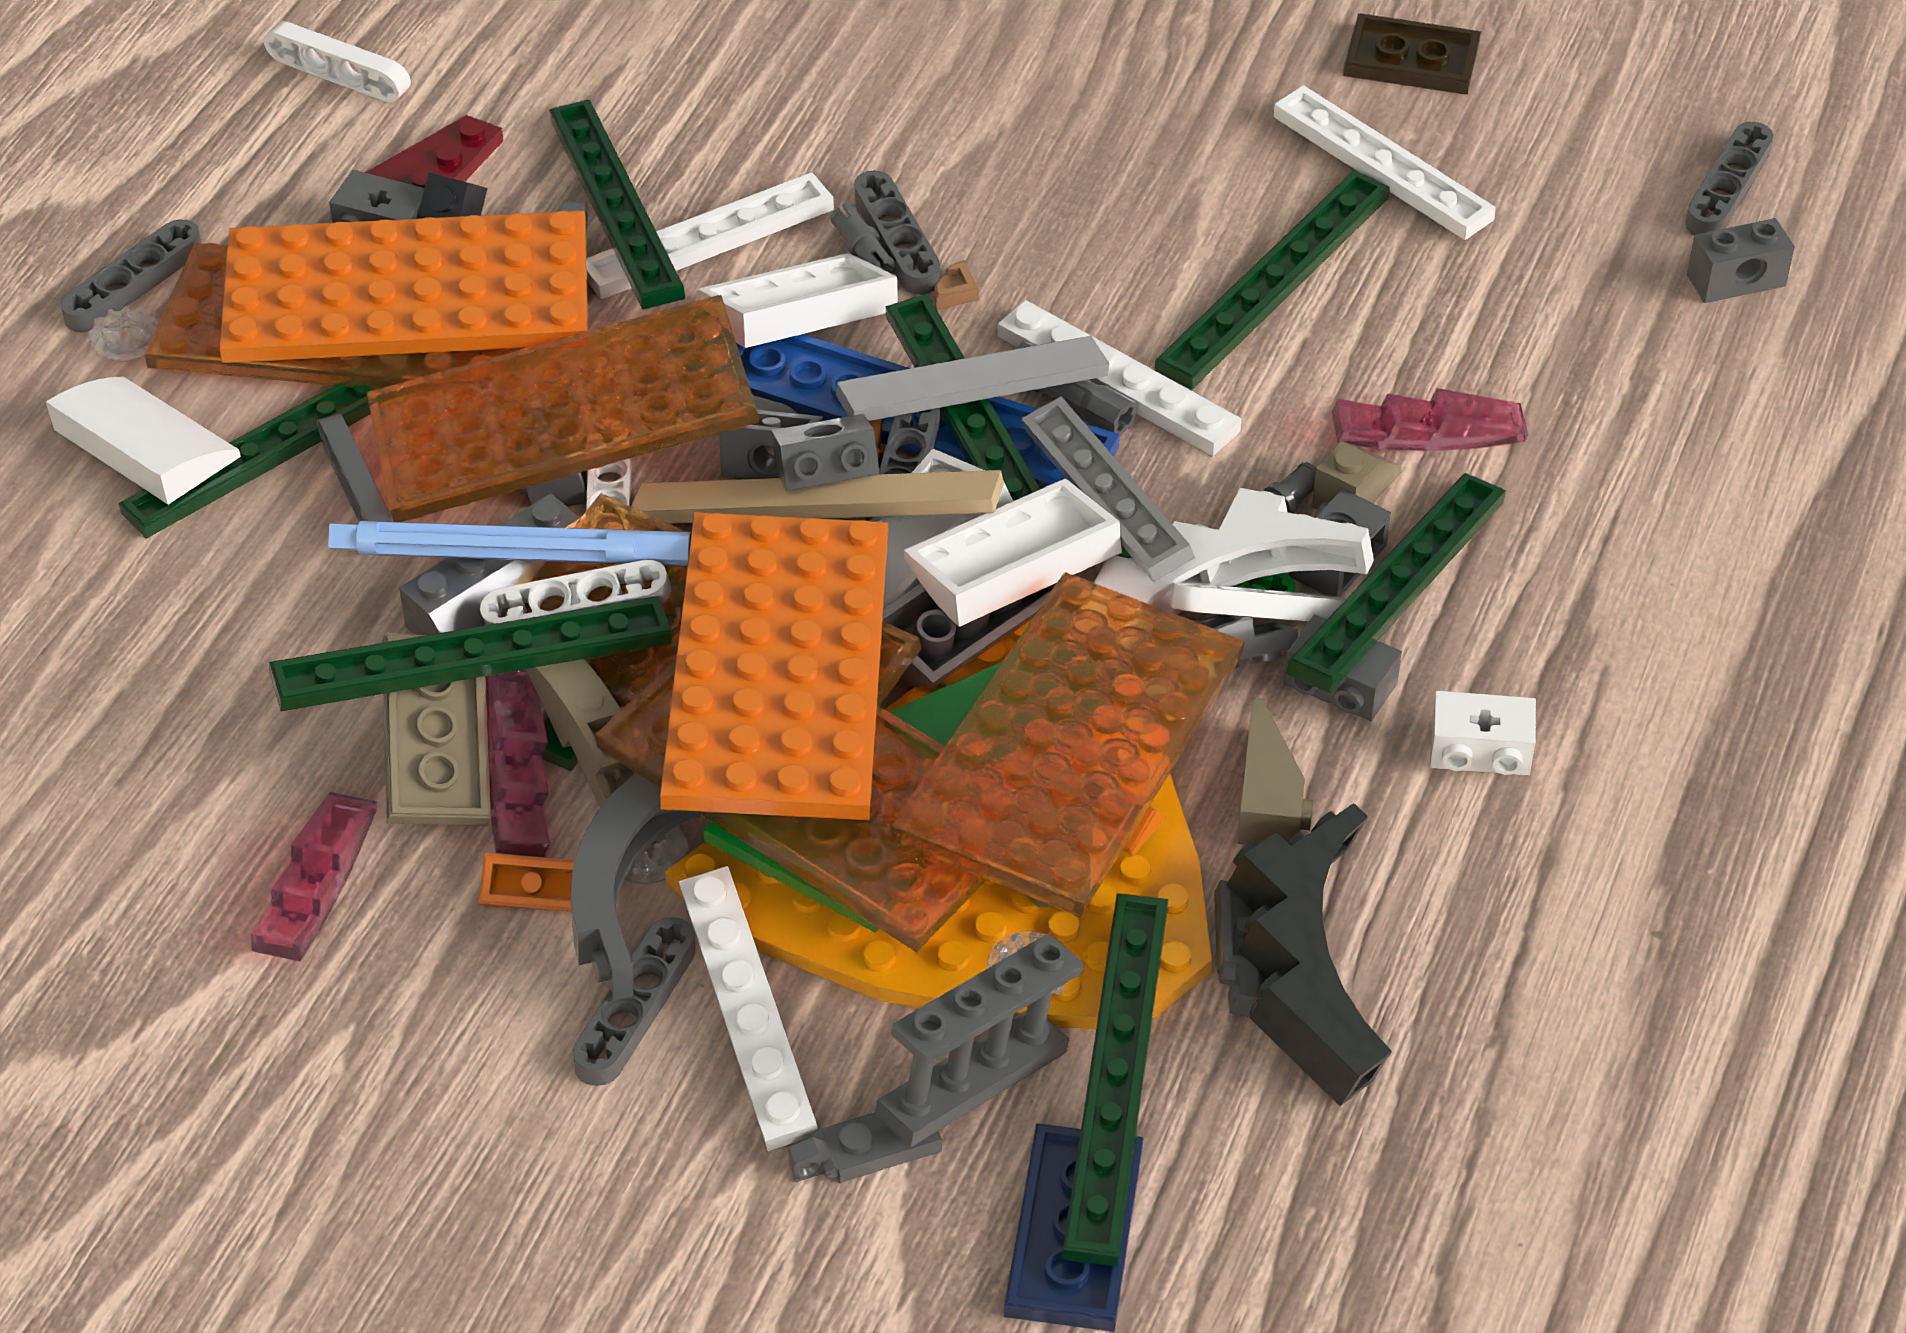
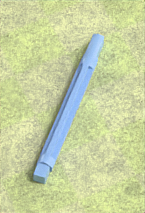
[328,521,692,566]

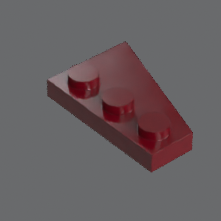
[365,115,504,188]

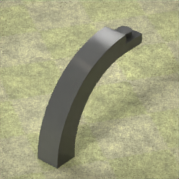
[571,755,706,1001]

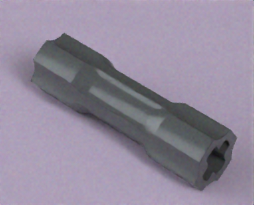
[1013,341,1137,436]

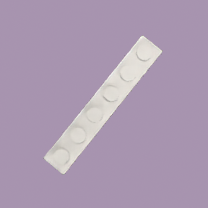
[1274,85,1496,240]
[587,172,834,300]
[998,300,1241,456]
[679,866,818,1151]

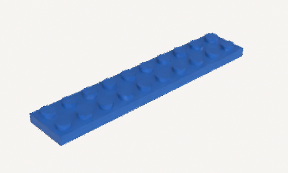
[666,309,1120,489]

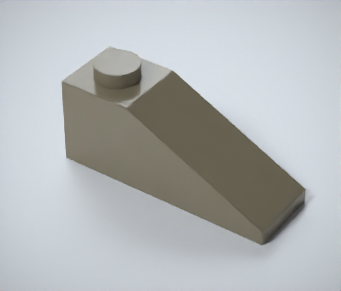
[1237,698,1313,845]

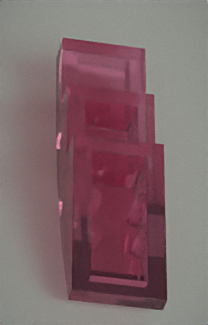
[1331,388,1529,451]
[485,669,550,857]
[251,792,377,961]

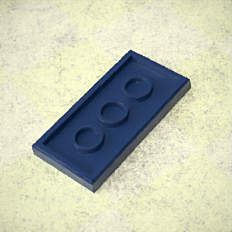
[1004,1123,1144,1332]

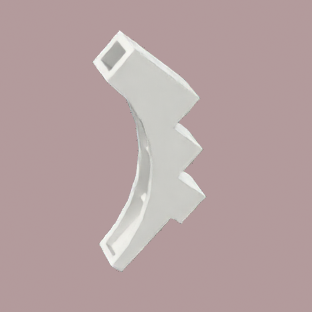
[1064,488,1374,680]

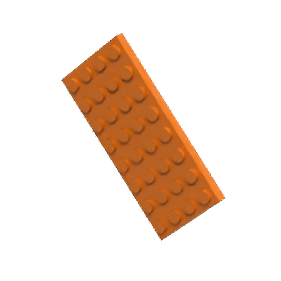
[220,211,588,363]
[660,512,889,820]

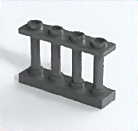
[875,934,1084,1147]

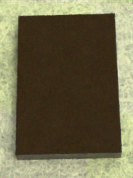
[1343,13,1481,95]

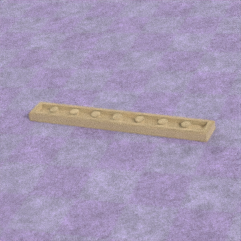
[629,470,1004,525]

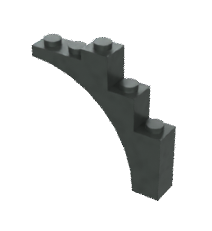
[1226,803,1392,1106]

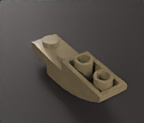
[526,659,644,807]

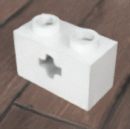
[1430,691,1536,776]

